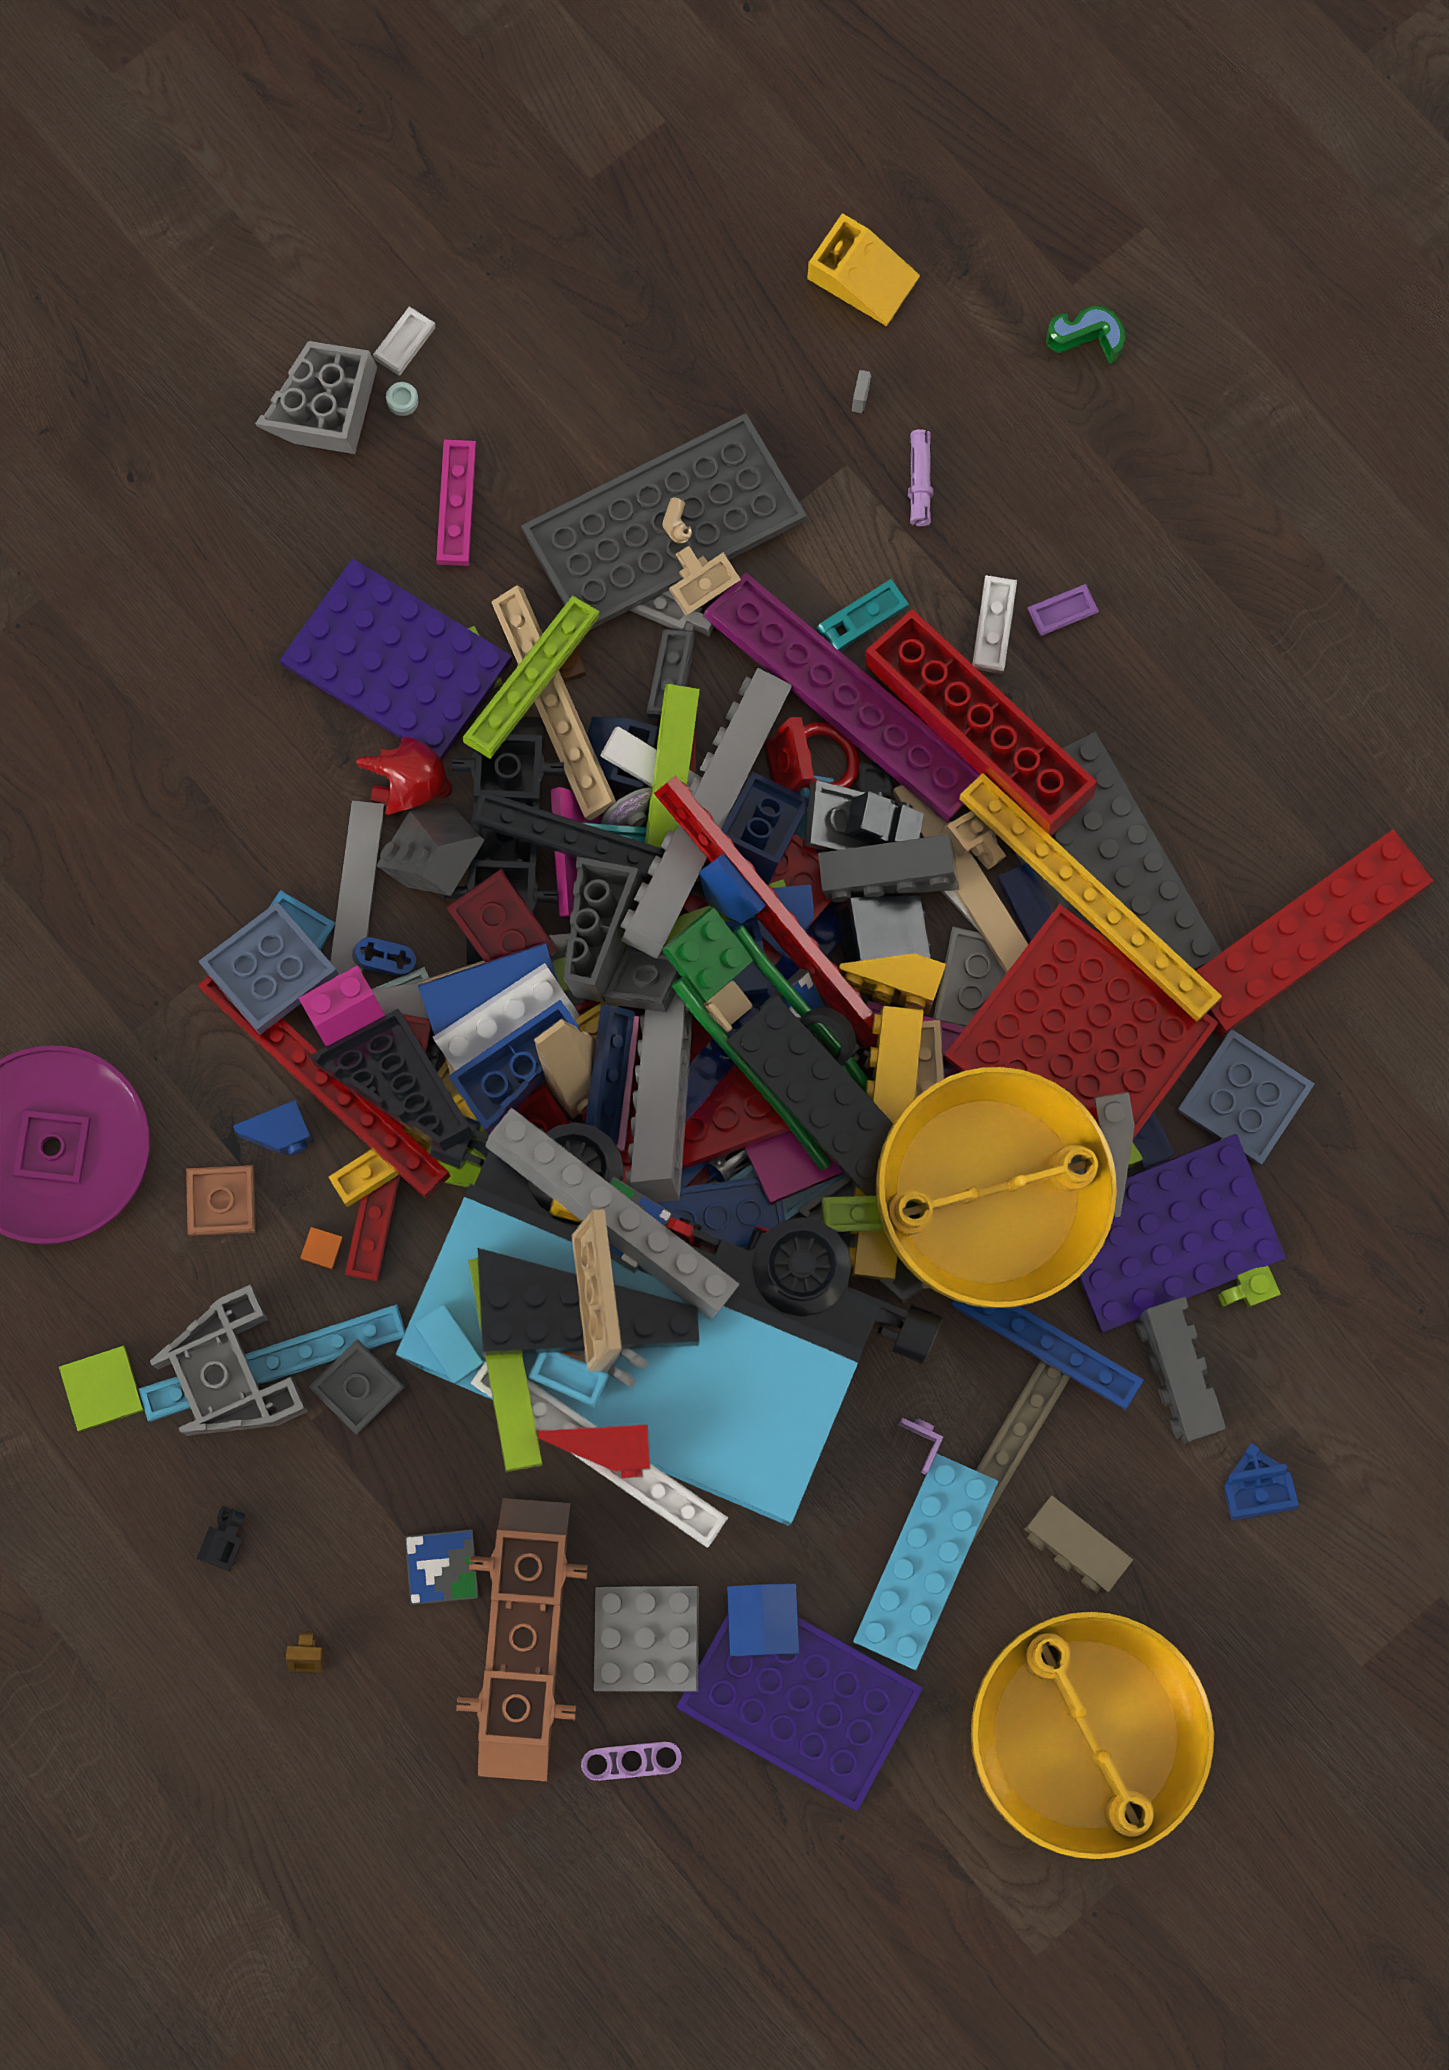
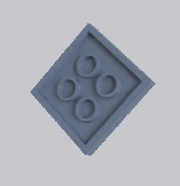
[198,902,339,1035]
[1176,1029,1315,1167]

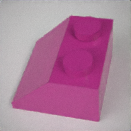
[299,965,385,1047]

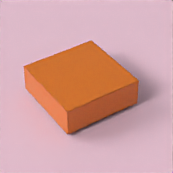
[300,1227,344,1270]

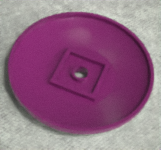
[0,1045,151,1245]

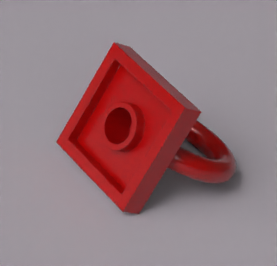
[764,717,860,793]

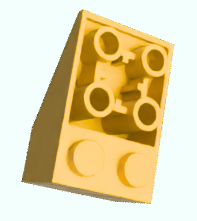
[807,213,920,326]
[839,953,946,1015]

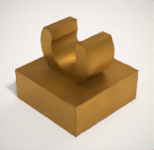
[286,1632,324,1673]

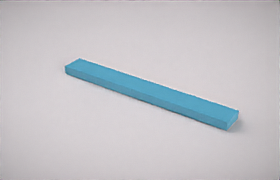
[138,1304,406,1422]

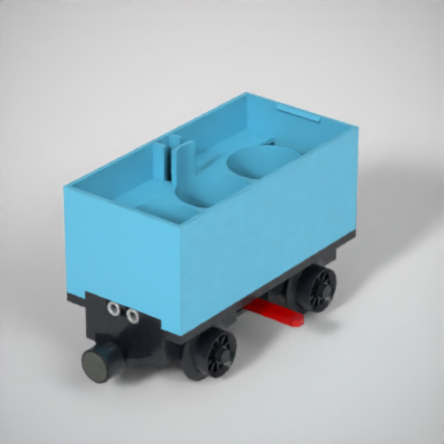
[396,1115,942,1526]

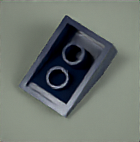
[721,771,809,885]

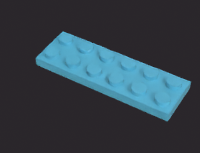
[853,1453,998,1671]

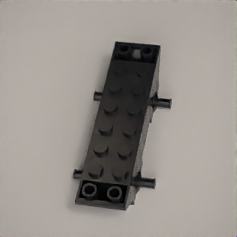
[444,717,564,966]

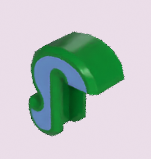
[1046,306,1126,365]

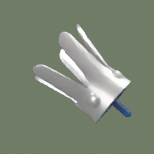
[706,1150,750,1182]

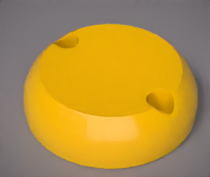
[876,1067,1117,1308]
[971,1612,1214,1859]

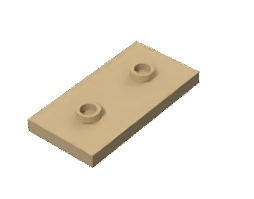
[572,1209,622,1372]

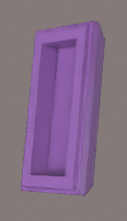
[1027,584,1099,636]

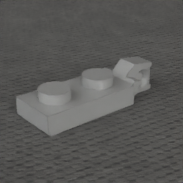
[629,590,714,636]

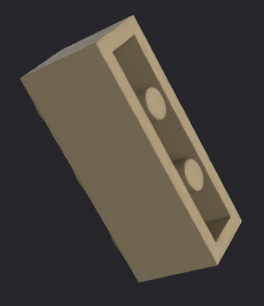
[1023,1495,1133,1594]

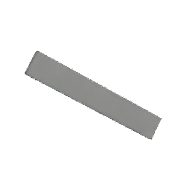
[330,800,385,977]

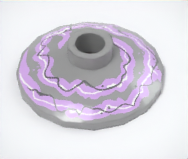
[601,787,652,827]

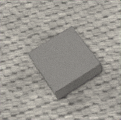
[852,370,872,413]

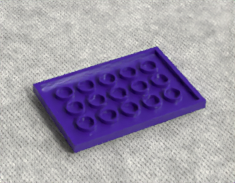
[280,558,512,760]
[1078,1134,1285,1333]
[676,1614,923,1811]

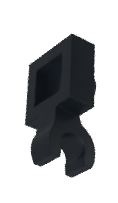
[196,1506,245,1572]

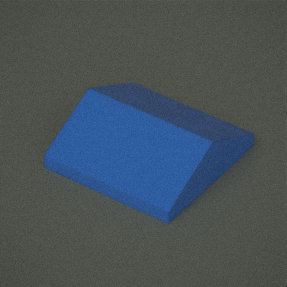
[727,1584,799,1656]

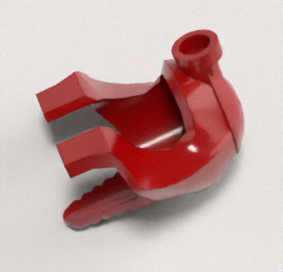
[356,737,452,815]

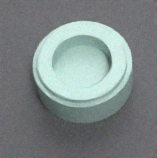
[386,382,418,416]

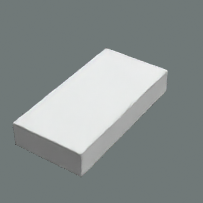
[373,306,436,376]

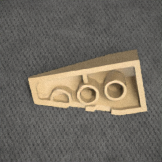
[534,1019,597,1119]

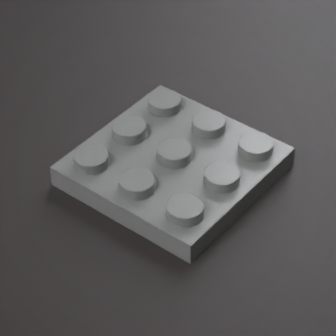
[594,1586,699,1692]

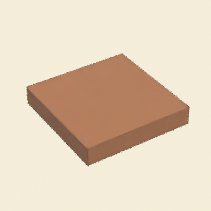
[186,1165,256,1236]

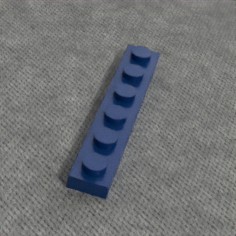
[952,1300,1144,1411]

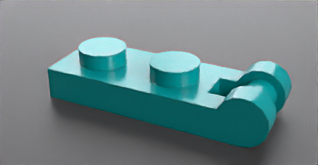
[816,579,909,652]

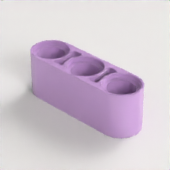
[581,1742,682,1781]

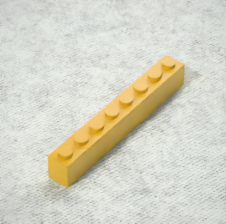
[848,1006,924,1281]

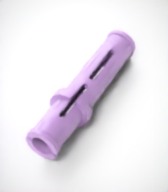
[908,429,933,526]

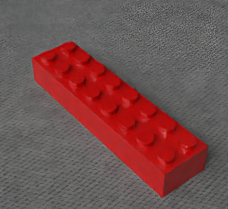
[866,609,1097,836]
[1196,829,1434,1038]

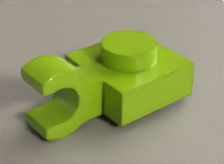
[1217,1266,1280,1308]

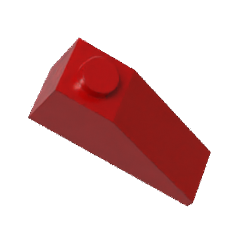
[538,1424,650,1478]

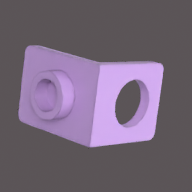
[898,1418,943,1474]

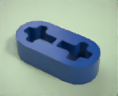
[352,937,416,977]

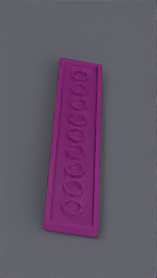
[703,573,980,823]

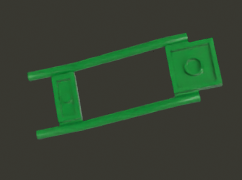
[661,907,869,1171]

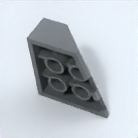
[376,802,484,896]

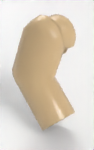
[662,498,692,543]

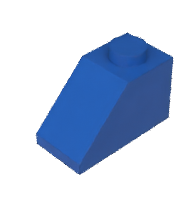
[233,1100,314,1156]

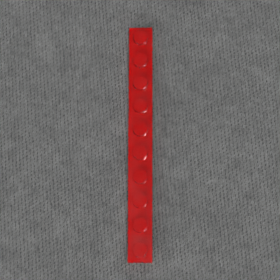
[654,776,878,1049]
[198,975,451,1200]

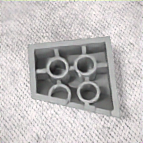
[255,341,377,454]

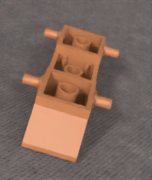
[456,1498,588,1781]

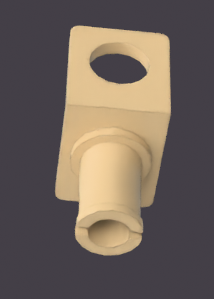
[702,981,752,1033]

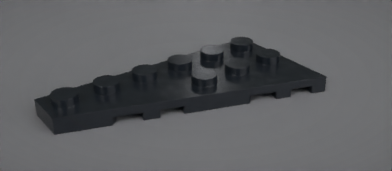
[310,1009,474,1152]
[477,1248,700,1356]

